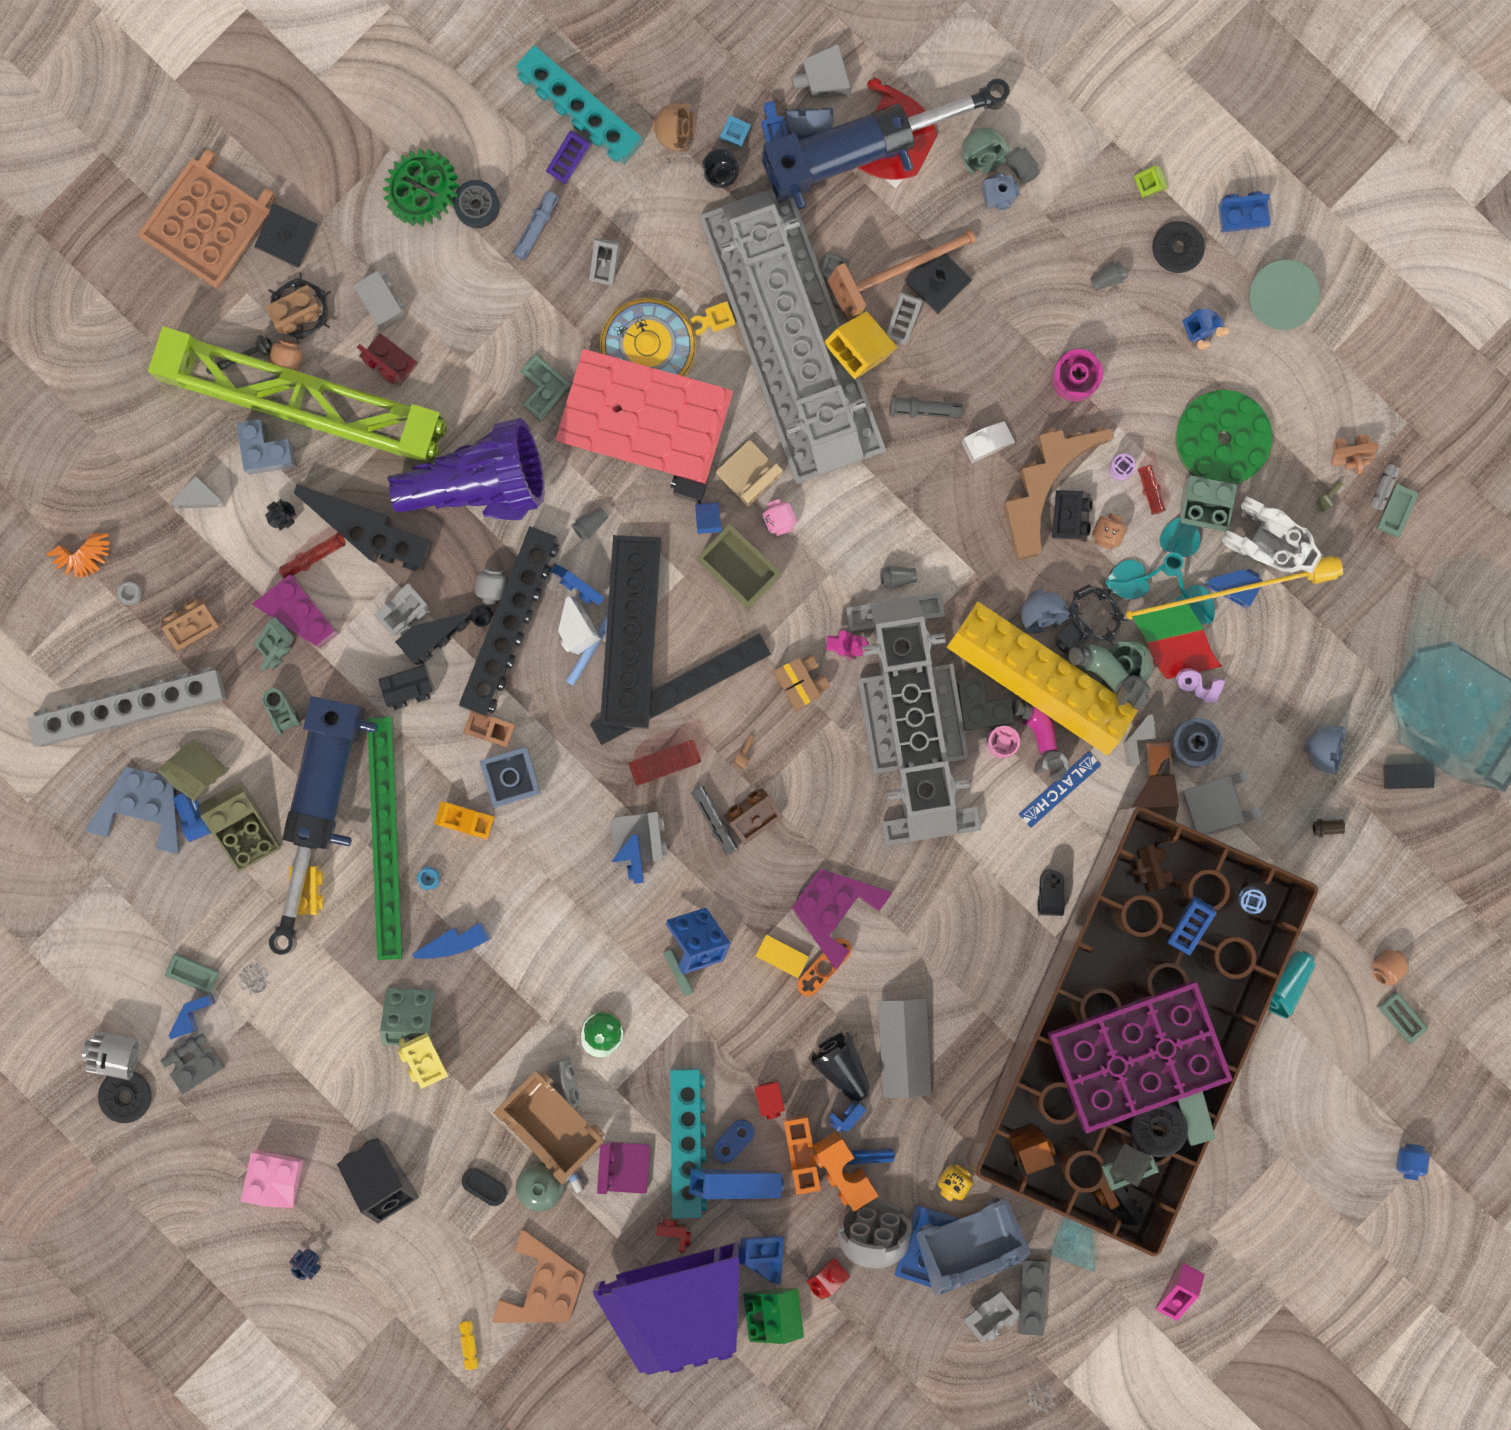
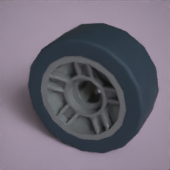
[453,180,500,228]

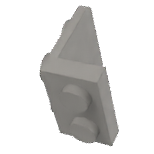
[611,812,667,865]

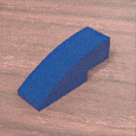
[412,923,492,959]

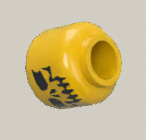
[937,1164,974,1201]

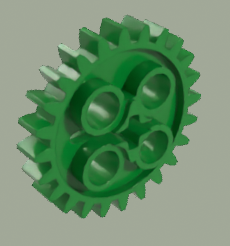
[383,148,459,227]

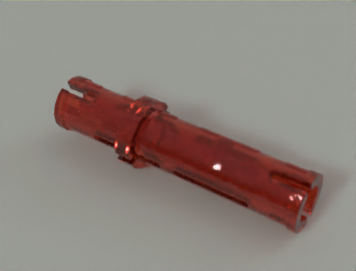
[279,533,346,579]

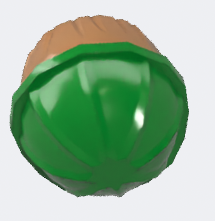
[581,1011,624,1057]

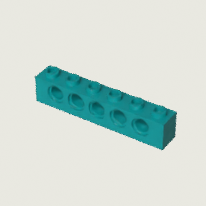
[515,45,643,165]
[670,1068,707,1218]

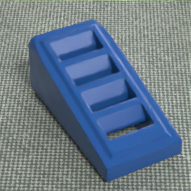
[1167,896,1217,955]

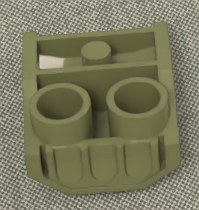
[158,740,230,801]

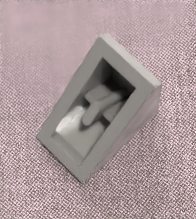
[589,238,620,286]
[172,476,225,509]

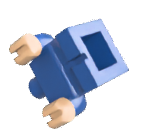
[1182,309,1229,349]

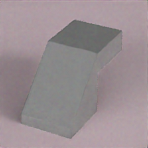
[1124,714,1156,766]

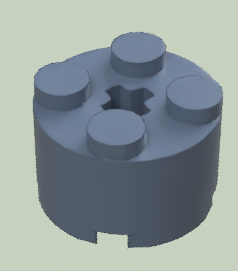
[1169,718,1223,767]

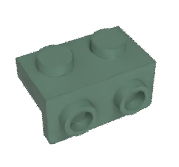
[254,617,294,672]

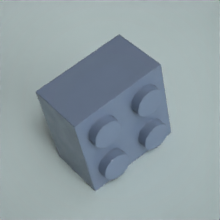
[480,747,542,808]

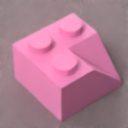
[241,1149,304,1208]

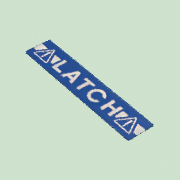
[1019,752,1101,828]

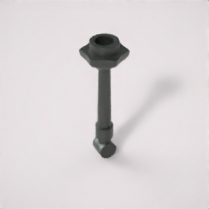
[206,335,272,375]

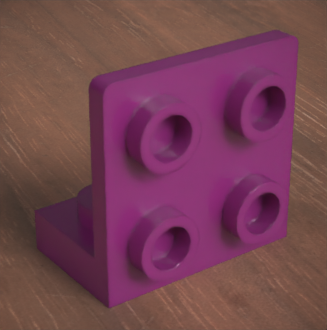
[597,1141,650,1194]

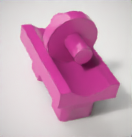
[826,631,869,660]

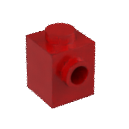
[754,1080,785,1119]

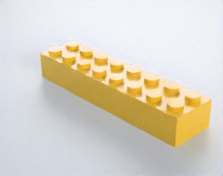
[947,601,1139,756]

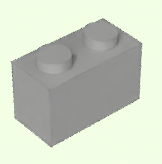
[353,271,406,331]

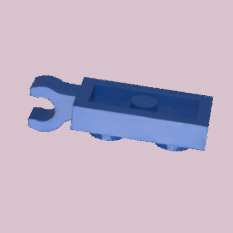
[761,101,789,143]

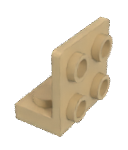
[716,440,783,507]

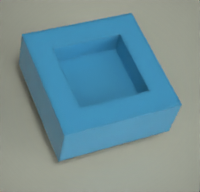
[720,115,751,149]

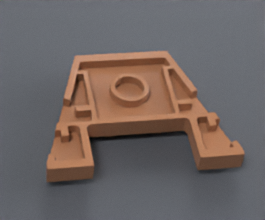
[492,1229,585,1323]

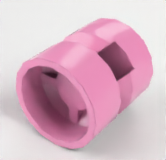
[986,726,1020,759]

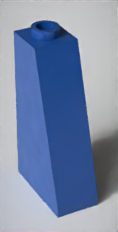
[689,1168,784,1199]

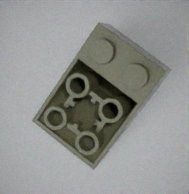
[199,781,281,872]

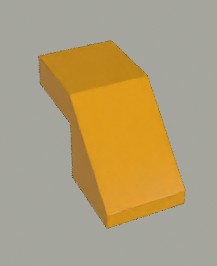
[434,801,494,840]

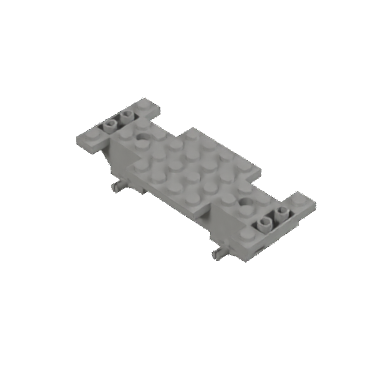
[846,592,981,846]

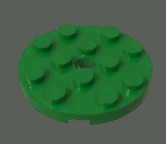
[1175,390,1272,484]

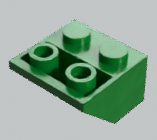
[743,1288,804,1344]

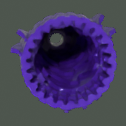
[387,418,545,521]

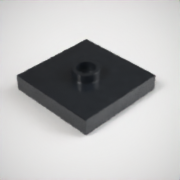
[254,203,318,268]

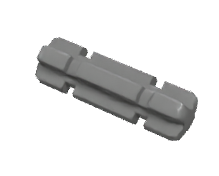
[1370,464,1400,511]

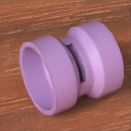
[1109,453,1136,481]

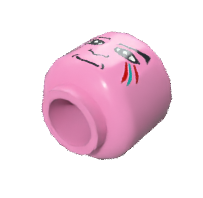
[762,499,797,536]

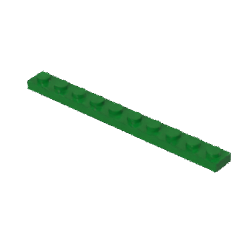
[367,717,403,960]

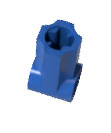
[173,793,211,842]

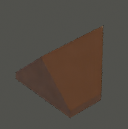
[1131,774,1179,821]

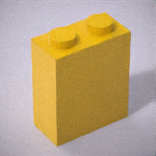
[824,311,898,379]

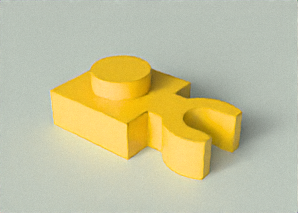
[691,301,736,335]

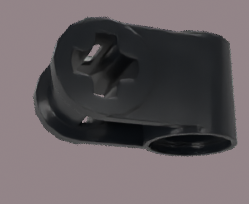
[1037,869,1065,916]

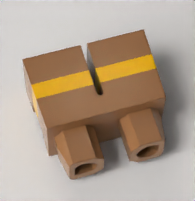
[773,655,830,712]

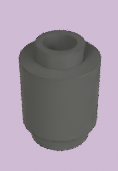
[1006,147,1041,184]

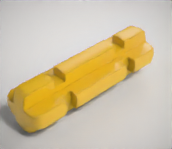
[459,1321,478,1370]

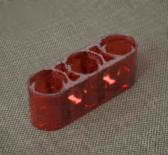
[628,739,702,786]

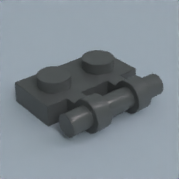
[161,1033,225,1094]

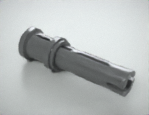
[889,395,963,419]

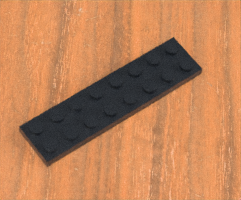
[600,535,662,729]

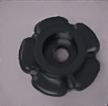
[469,605,493,627]

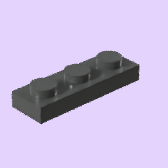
[1018,1259,1047,1336]

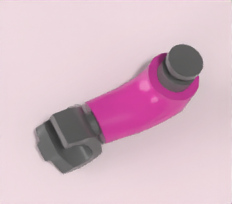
[1012,699,1069,782]

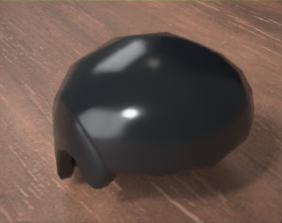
[702,148,739,188]

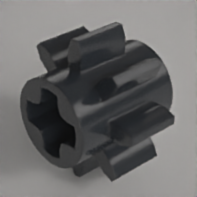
[265,499,296,531]

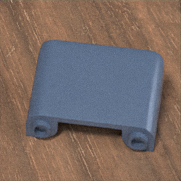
[916,1198,1031,1296]

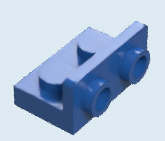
[1218,191,1270,233]
[829,1101,866,1133]

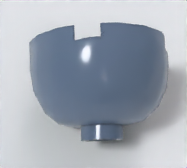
[786,108,834,139]
[1021,589,1070,634]
[1304,725,1346,774]

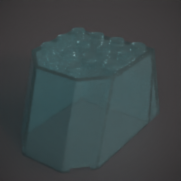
[1390,641,1511,792]

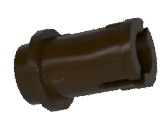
[1312,818,1345,838]

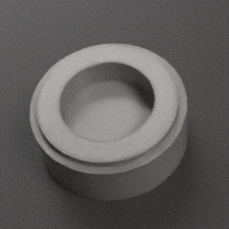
[117,581,143,606]

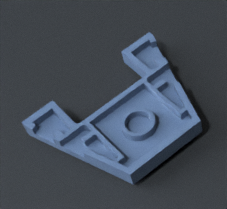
[85,767,180,854]

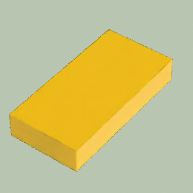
[755,934,809,978]

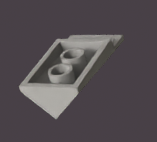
[878,998,932,1098]

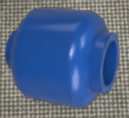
[1396,1143,1430,1180]

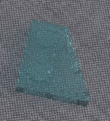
[1049,1216,1095,1272]

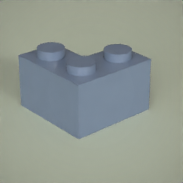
[236,419,296,475]

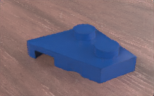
[550,563,605,605]
[739,1235,784,1284]

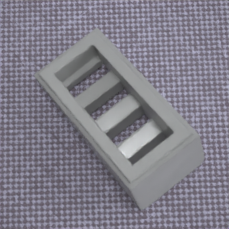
[886,292,923,346]

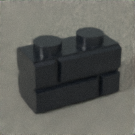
[378,664,435,710]

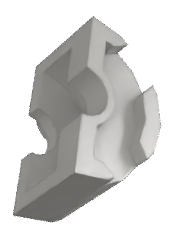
[374,583,430,636]
[963,1290,1020,1343]

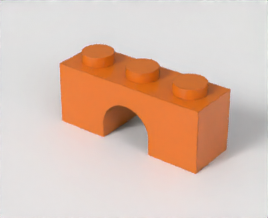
[783,1115,821,1195]
[1007,1124,1056,1175]
[813,1131,878,1211]

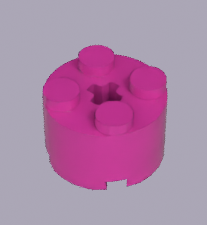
[1052,349,1103,402]

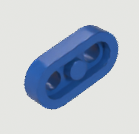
[713,1119,754,1163]

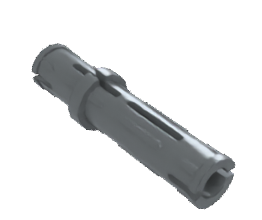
[691,785,739,856]

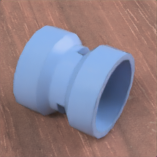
[1238,885,1266,914]

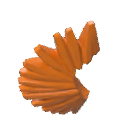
[47,533,110,578]

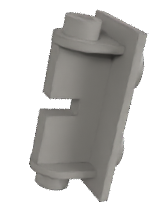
[548,1058,580,1108]

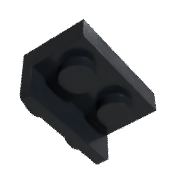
[1052,490,1093,542]

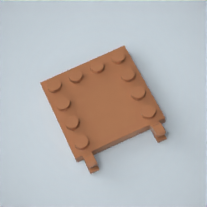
[137,148,277,290]

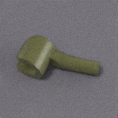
[1316,481,1343,512]

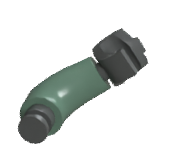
[1068,644,1150,710]

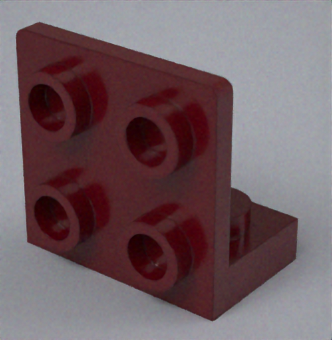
[356,333,418,386]

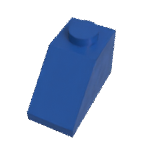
[1204,569,1263,609]

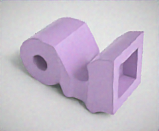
[1176,668,1225,703]

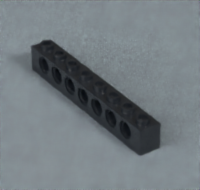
[459,526,560,718]

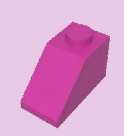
[1156,1263,1205,1321]

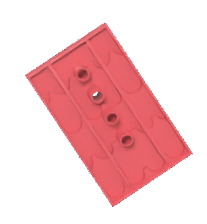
[555,349,733,484]

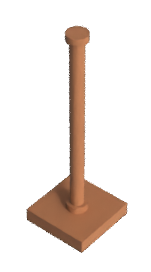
[827,229,976,322]

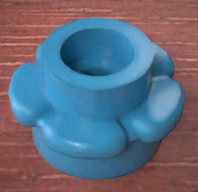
[417,866,440,890]

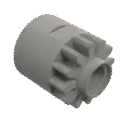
[82,1031,140,1080]

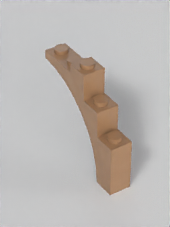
[1003,426,1114,561]

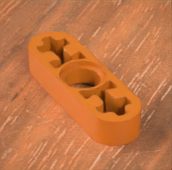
[797,938,852,996]

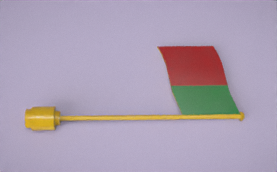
[1126,556,1343,679]

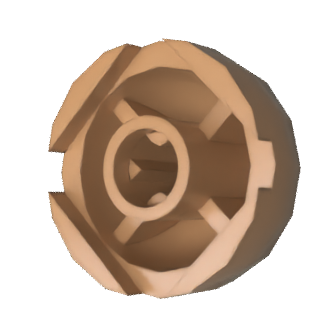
[652,103,695,152]

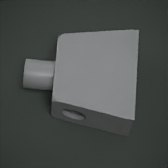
[792,45,850,99]

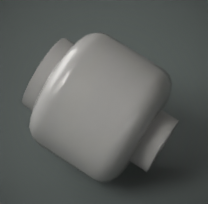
[475,568,508,604]

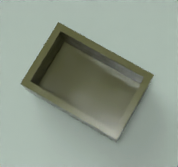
[696,524,782,611]

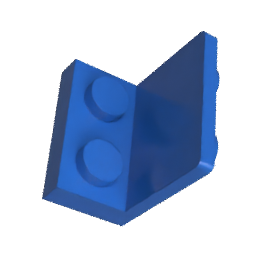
[666,908,731,974]

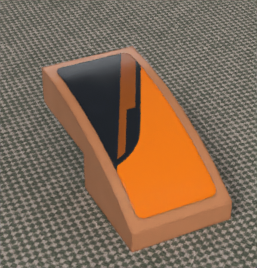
[1145,741,1172,782]

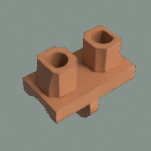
[1331,434,1379,474]
[1131,845,1174,893]

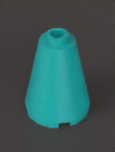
[1268,951,1315,1019]

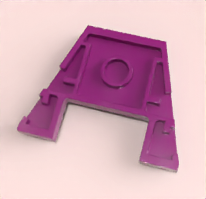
[791,869,892,970]

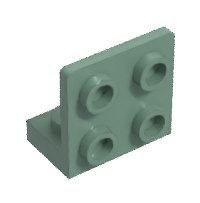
[380,988,435,1046]

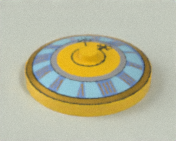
[600,298,696,377]

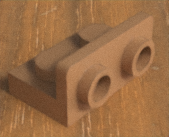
[265,285,322,334]
[161,597,219,651]

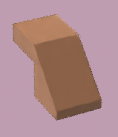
[463,712,515,748]

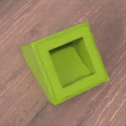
[1134,166,1168,198]

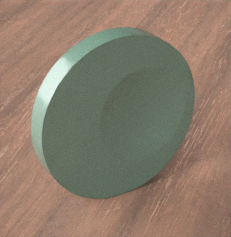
[1248,259,1320,330]

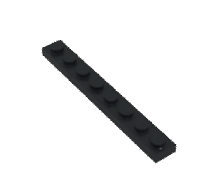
[590,633,771,745]

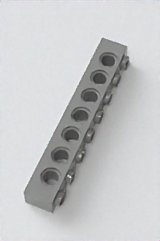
[27,667,227,747]

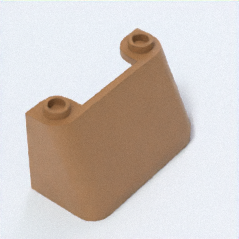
[493,1071,605,1184]

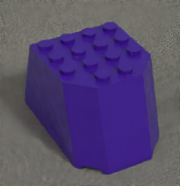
[593,1242,740,1375]

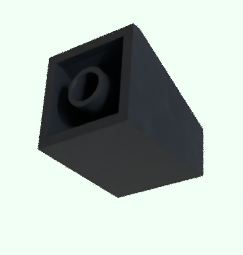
[337,1138,419,1224]

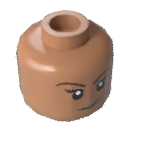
[1092,513,1128,550]

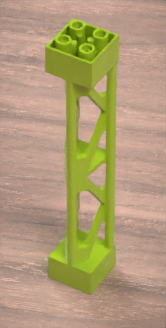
[147,326,447,463]

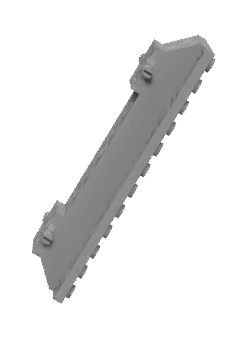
[699,189,886,484]

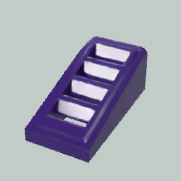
[546,130,592,184]

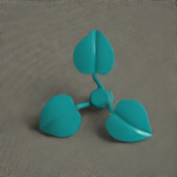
[1106,517,1215,624]

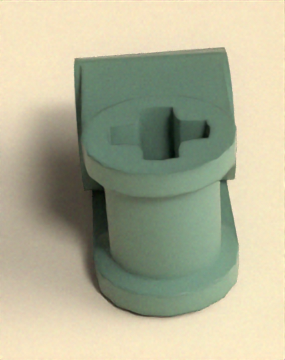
[262,688,302,736]

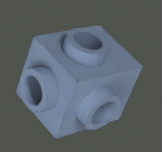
[982,173,1019,210]

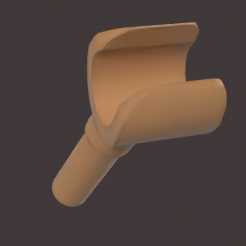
[734,735,754,769]

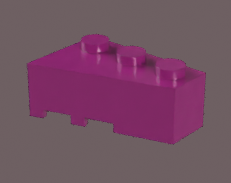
[252,575,339,648]

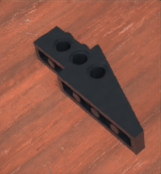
[294,484,433,572]

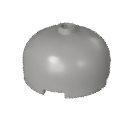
[838,1200,912,1269]

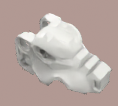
[1221,497,1323,573]

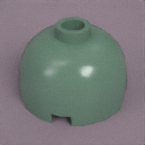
[961,128,1010,174]
[1108,641,1154,682]
[516,1162,565,1212]

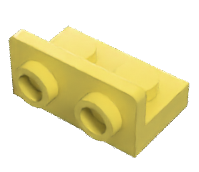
[397,1033,448,1089]

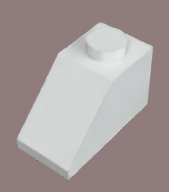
[961,421,1015,464]
[558,596,601,655]

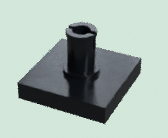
[904,254,972,315]

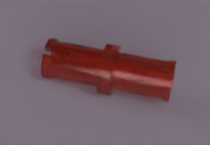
[1137,465,1166,515]

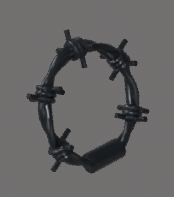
[268,273,331,344]
[1065,584,1128,646]

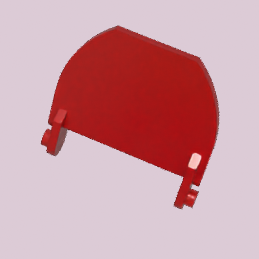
[858,77,937,180]

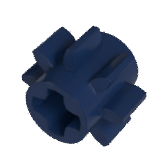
[289,1249,321,1280]

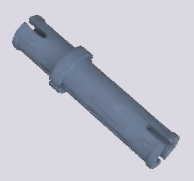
[512,190,560,261]

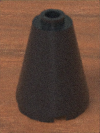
[809,1032,870,1102]

